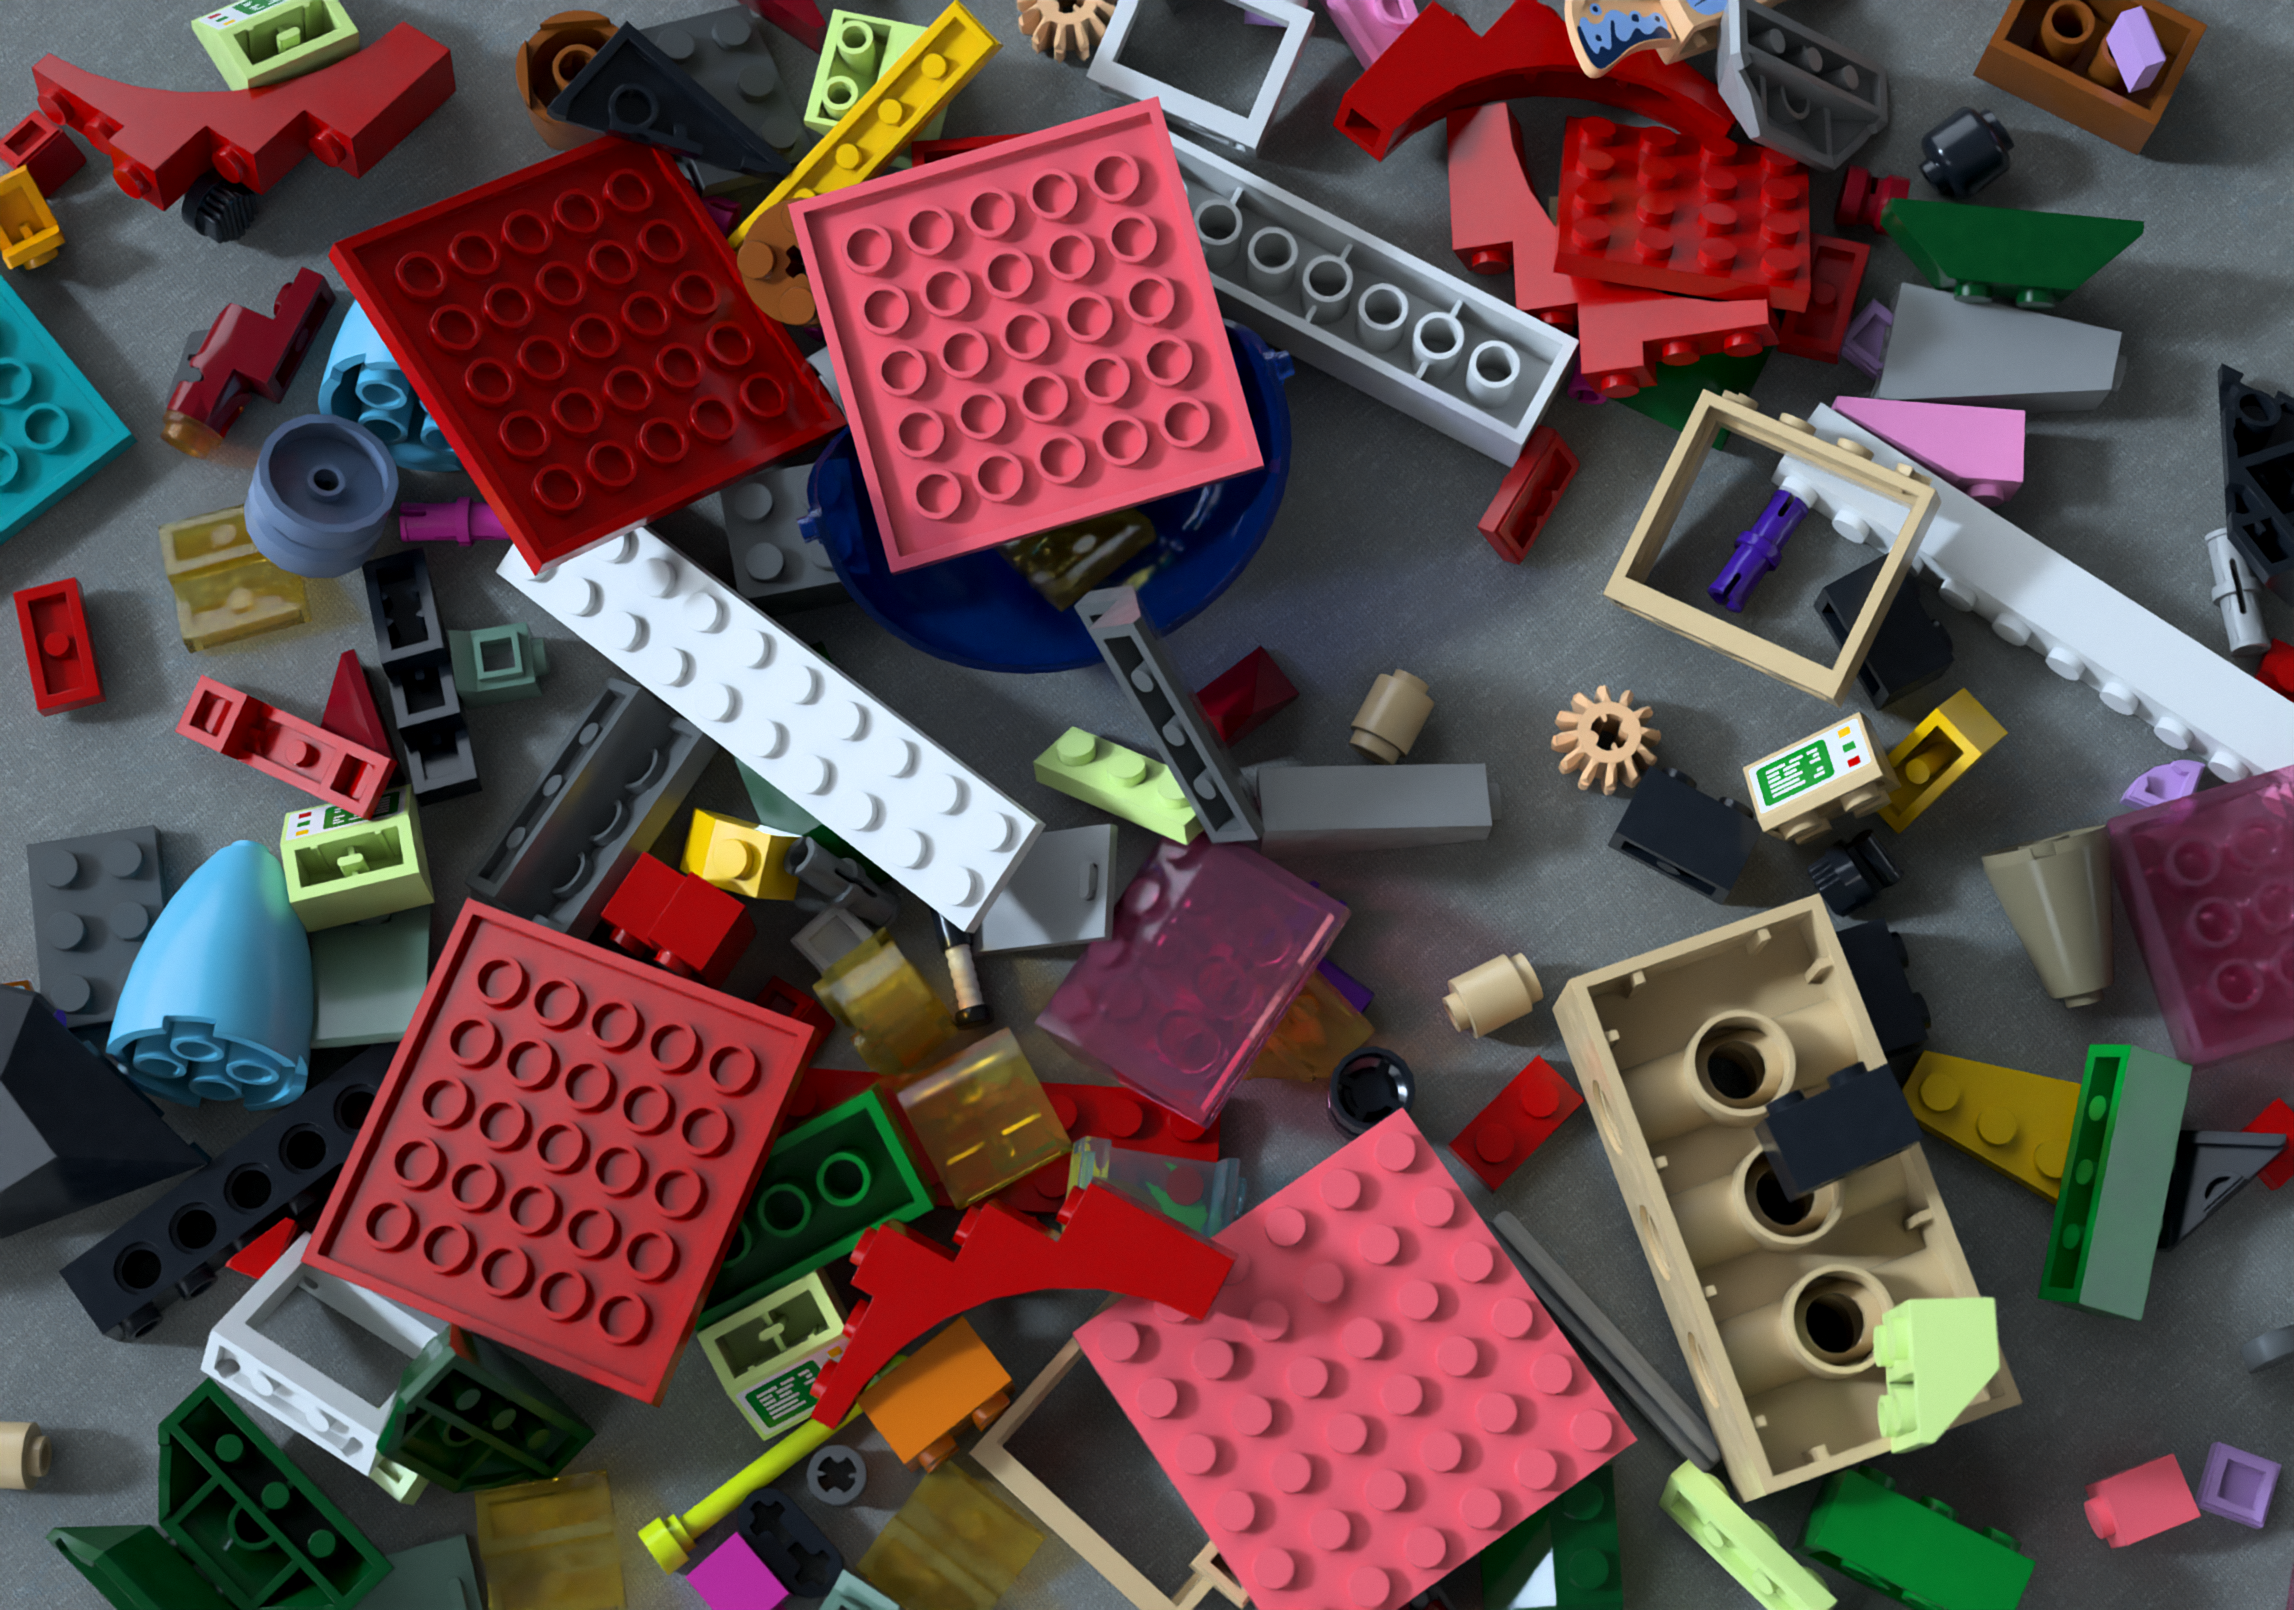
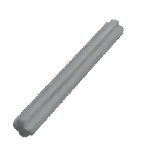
[1486,1211,1722,1473]

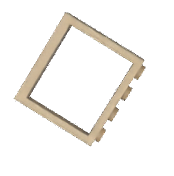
[1603,389,1942,708]
[969,1292,1222,1610]

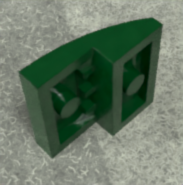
[1610,290,1775,451]

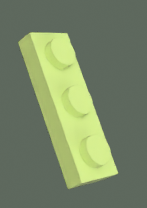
[1033,726,1204,845]
[1658,1459,1838,1610]

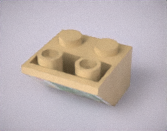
[1743,712,1902,846]

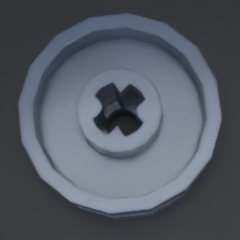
[244,414,399,578]

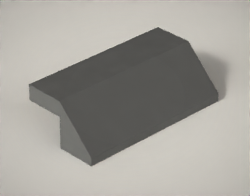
[1074,585,1266,843]
[465,676,721,942]

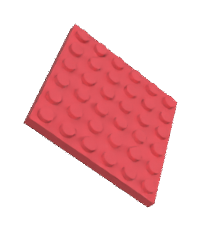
[788,96,1265,576]
[1072,1107,1637,1610]

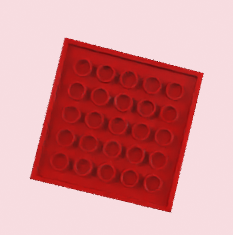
[328,135,848,576]
[300,898,822,1408]

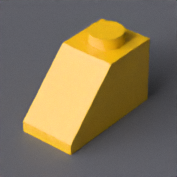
[1876,687,2008,834]
[679,807,807,901]

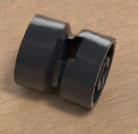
[1325,1046,1416,1141]

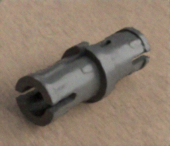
[783,836,901,930]

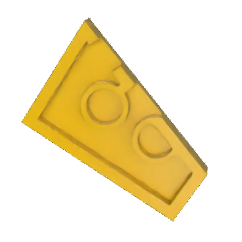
[1901,1050,2081,1205]

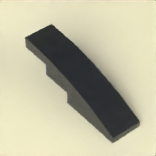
[362,547,483,807]

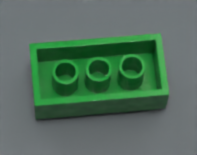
[694,1082,939,1331]

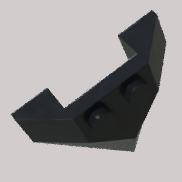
[2217,363,2294,608]
[0,984,212,1239]

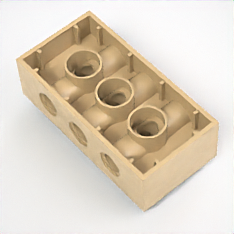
[1552,893,2023,1505]

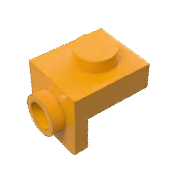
[0,165,65,270]

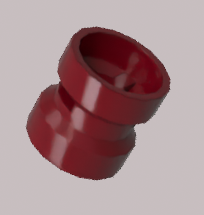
[1833,164,1910,238]

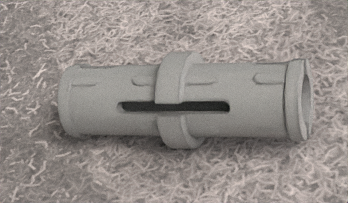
[2204,527,2271,658]

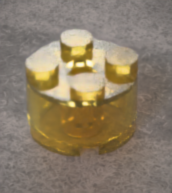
[813,926,961,1079]

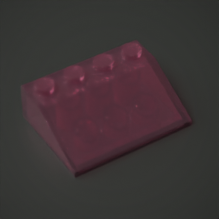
[2106,764,2294,1073]
[1035,829,1352,1130]

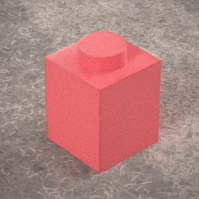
[2084,1453,2201,1549]

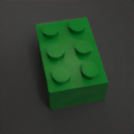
[1792,1465,2036,1610]

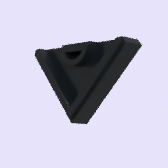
[2156,1130,2289,1252]

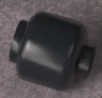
[1918,107,2015,199]

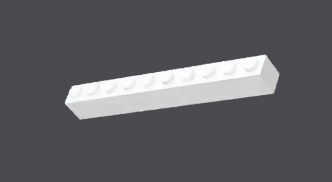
[1770,402,2294,820]

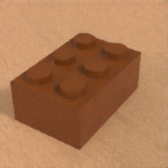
[1973,0,2208,155]

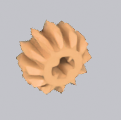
[1017,0,1117,64]
[1551,685,1661,795]

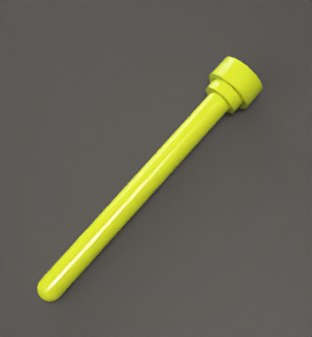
[637,1355,908,1576]

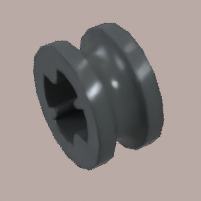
[807,1444,869,1507]

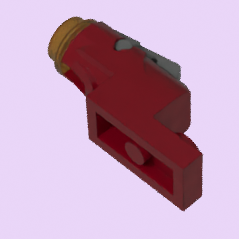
[160,266,336,460]

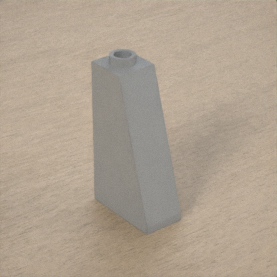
[1870,282,2127,413]
[1254,763,1501,861]

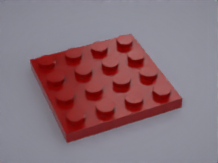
[1553,116,1811,313]

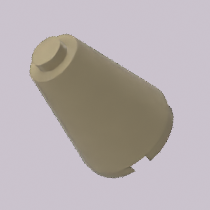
[1981,825,2114,1008]

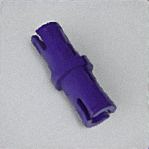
[1707,490,1809,613]

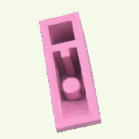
[1831,396,2025,507]

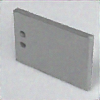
[971,823,1118,958]

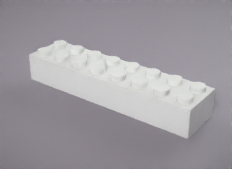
[1168,131,1580,468]

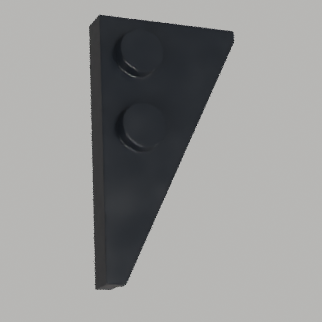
[546,21,793,184]

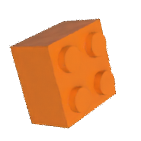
[855,1315,1016,1474]

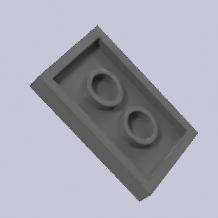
[638,4,813,198]
[26,825,168,1033]

